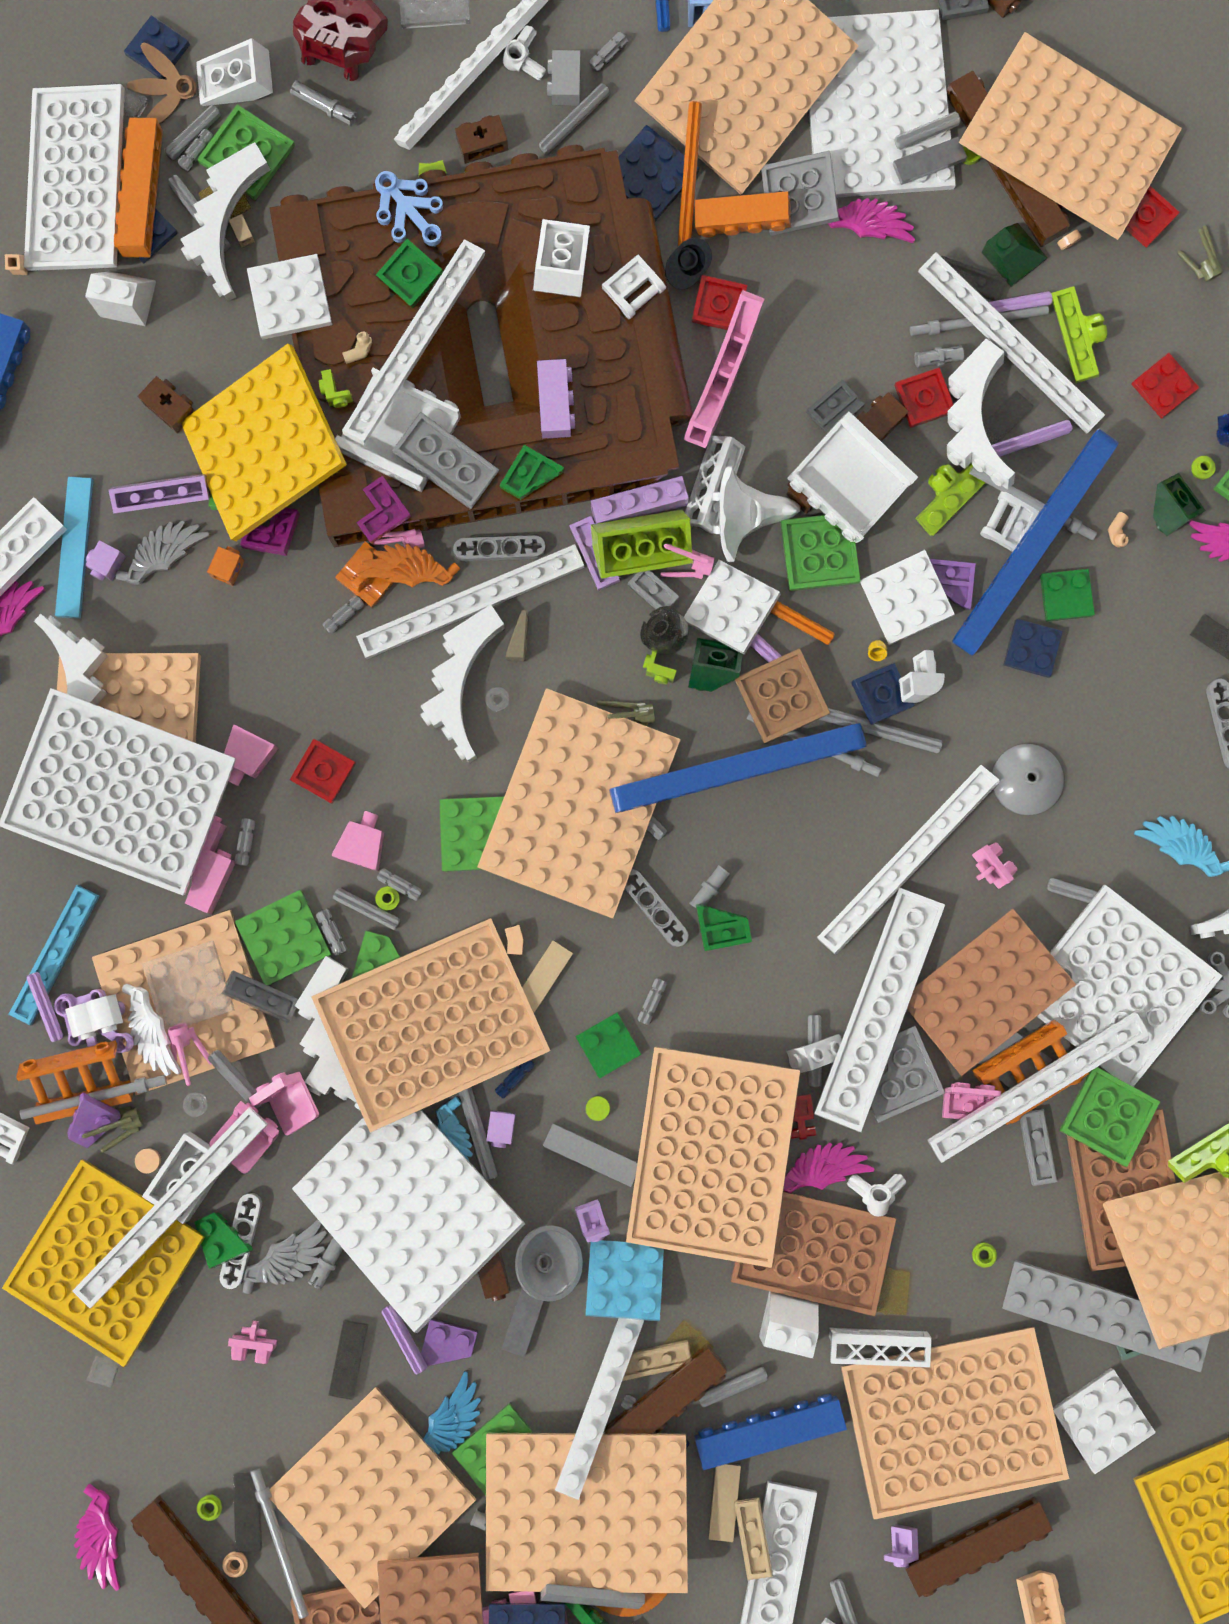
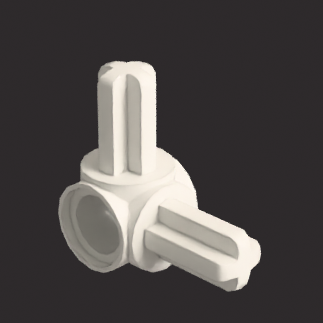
[503,25,546,80]
[847,1174,906,1217]

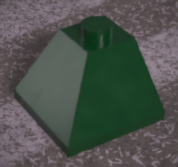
[982,223,1048,287]
[1153,473,1206,536]
[688,638,743,692]

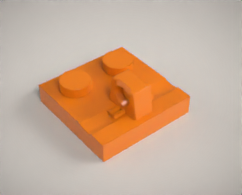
[335,542,394,609]

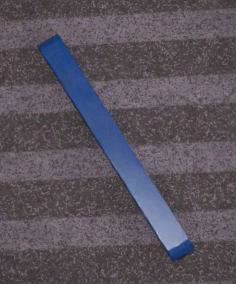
[952,429,1119,656]
[609,723,867,813]

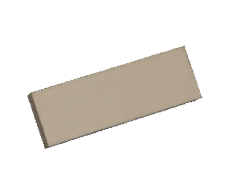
[522,941,573,1013]
[622,1340,691,1381]
[708,1463,741,1542]
[734,1497,773,1580]

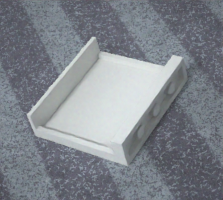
[335,368,461,492]
[787,412,918,543]

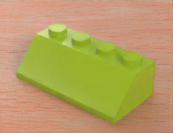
[590,510,693,579]

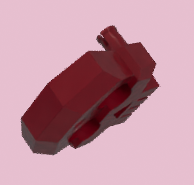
[293,0,388,81]

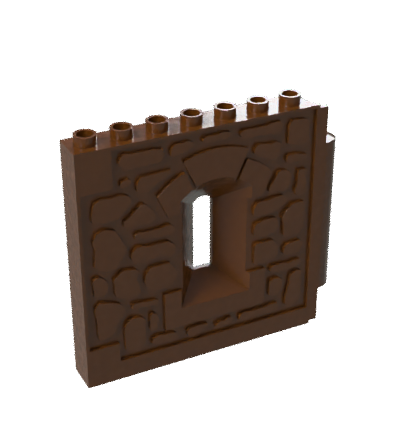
[269,145,693,548]

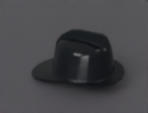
[665,237,712,290]

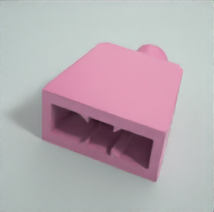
[224,725,278,786]
[332,811,384,871]

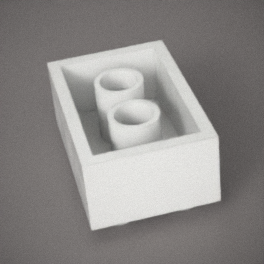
[142,1132,219,1224]

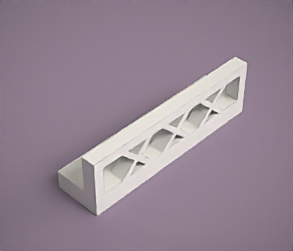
[685,436,745,534]
[829,1328,931,1367]

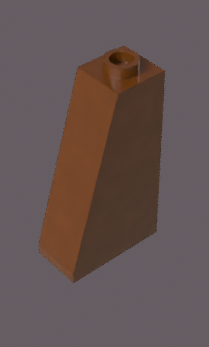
[478,1249,511,1301]

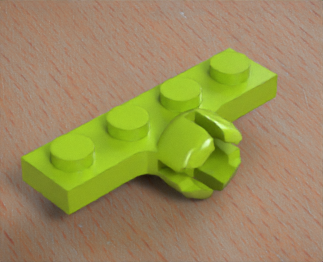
[1051,286,1108,383]
[915,463,985,536]
[1168,1123,1229,1183]

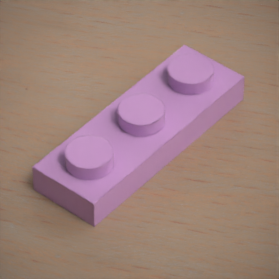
[569,516,620,591]

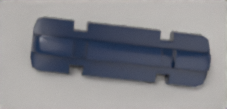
[495,1060,535,1098]

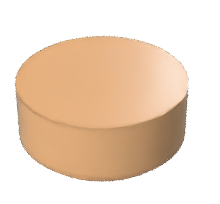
[1057,230,1082,250]
[135,1148,161,1173]

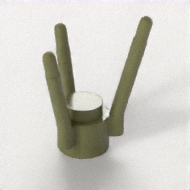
[1178,225,1223,282]
[597,700,655,727]
[82,1106,143,1152]

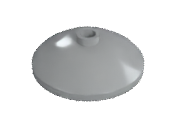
[992,744,1064,815]
[515,1225,583,1301]

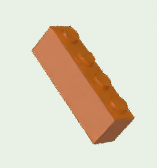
[695,191,791,238]

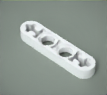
[220,1193,262,1289]

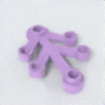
[54,989,134,1053]

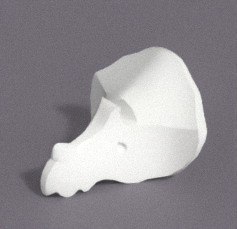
[712,466,801,562]

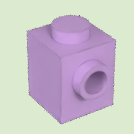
[86,540,126,581]
[487,1110,516,1148]

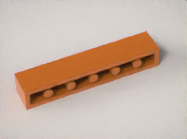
[114,118,163,257]

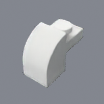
[899,650,945,703]

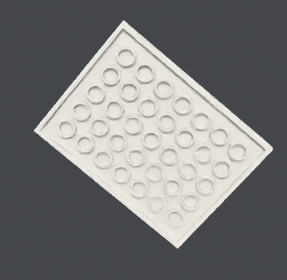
[808,9,956,198]
[0,688,237,895]
[292,1110,525,1333]

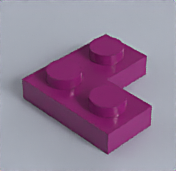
[356,476,411,544]
[240,508,300,556]

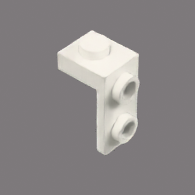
[787,1034,842,1073]

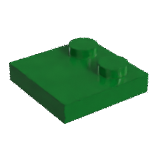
[376,239,444,308]
[1040,569,1095,622]
[575,1012,641,1079]

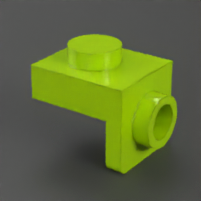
[319,369,353,408]
[643,649,676,685]

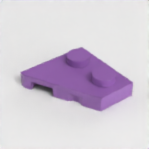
[930,559,976,610]
[67,1093,121,1148]
[421,1319,478,1366]

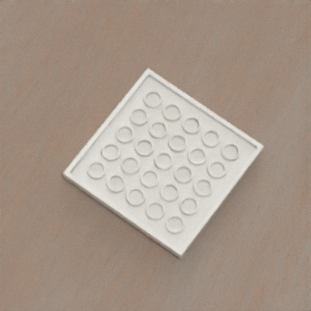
[1037,885,1222,1087]

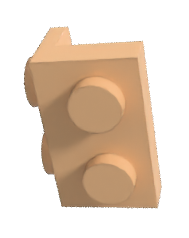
[1016,1570,1066,1624]

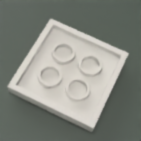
[247,254,332,340]
[860,550,955,645]
[683,560,781,655]
[1053,1368,1156,1474]

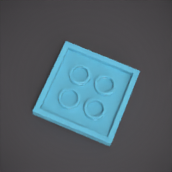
[586,1240,664,1321]

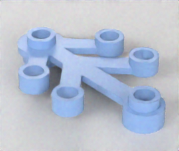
[375,171,443,246]

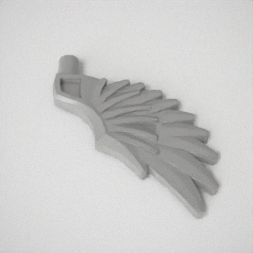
[116,521,210,585]
[243,1219,327,1294]

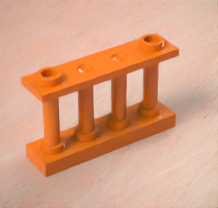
[972,1020,1089,1125]
[16,1040,133,1125]

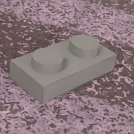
[628,571,679,615]

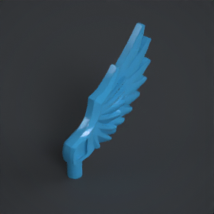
[423,1371,481,1454]

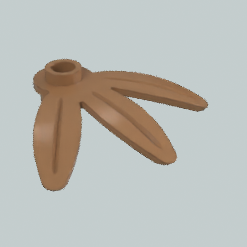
[127,42,197,124]

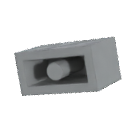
[547,50,580,106]

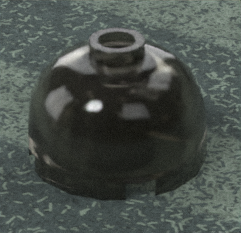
[640,606,689,655]

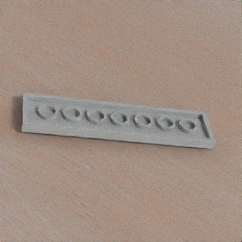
[1002,1260,1211,1372]

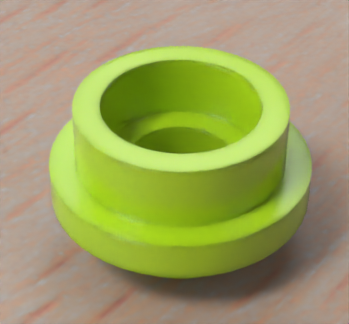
[1191,456,1216,480]
[375,886,400,911]
[972,1242,997,1268]
[197,1494,222,1521]

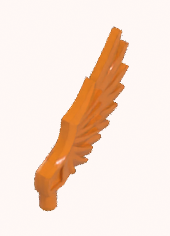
[358,543,460,587]

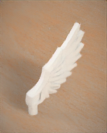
[122,984,182,1076]

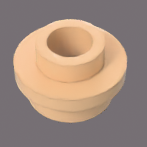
[223,1551,248,1578]

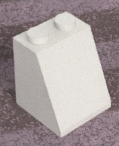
[85,271,156,326]
[759,1291,819,1358]

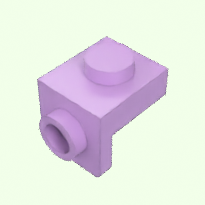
[575,1199,610,1242]
[884,1524,919,1567]

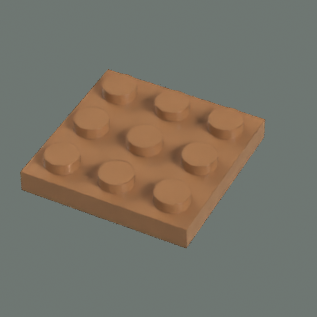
[735,648,830,744]

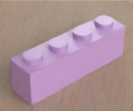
[109,474,211,514]
[591,476,689,524]

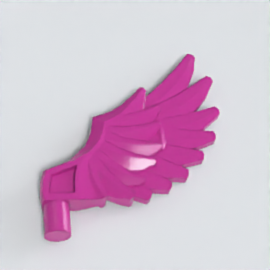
[827,198,915,243]
[1189,520,1229,562]
[0,581,45,636]
[783,1142,875,1193]
[74,1483,121,1591]

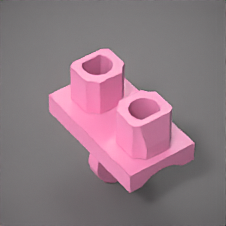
[972,843,1017,889]
[228,1320,277,1364]

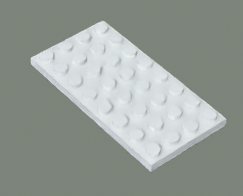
[24,84,125,271]

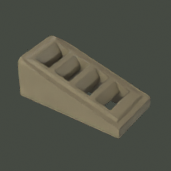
[506,610,529,662]

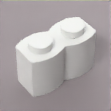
[65,994,123,1040]

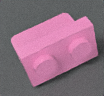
[249,1072,319,1135]
[942,1083,1001,1119]
[209,1101,279,1174]

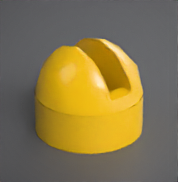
[868,640,887,661]

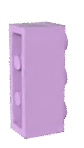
[537,359,575,439]

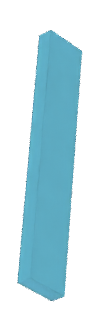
[55,477,94,619]
[8,885,100,1025]

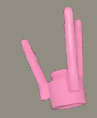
[372,529,424,550]
[660,544,714,579]
[167,1023,212,1086]

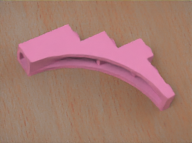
[684,290,765,448]
[185,816,235,914]

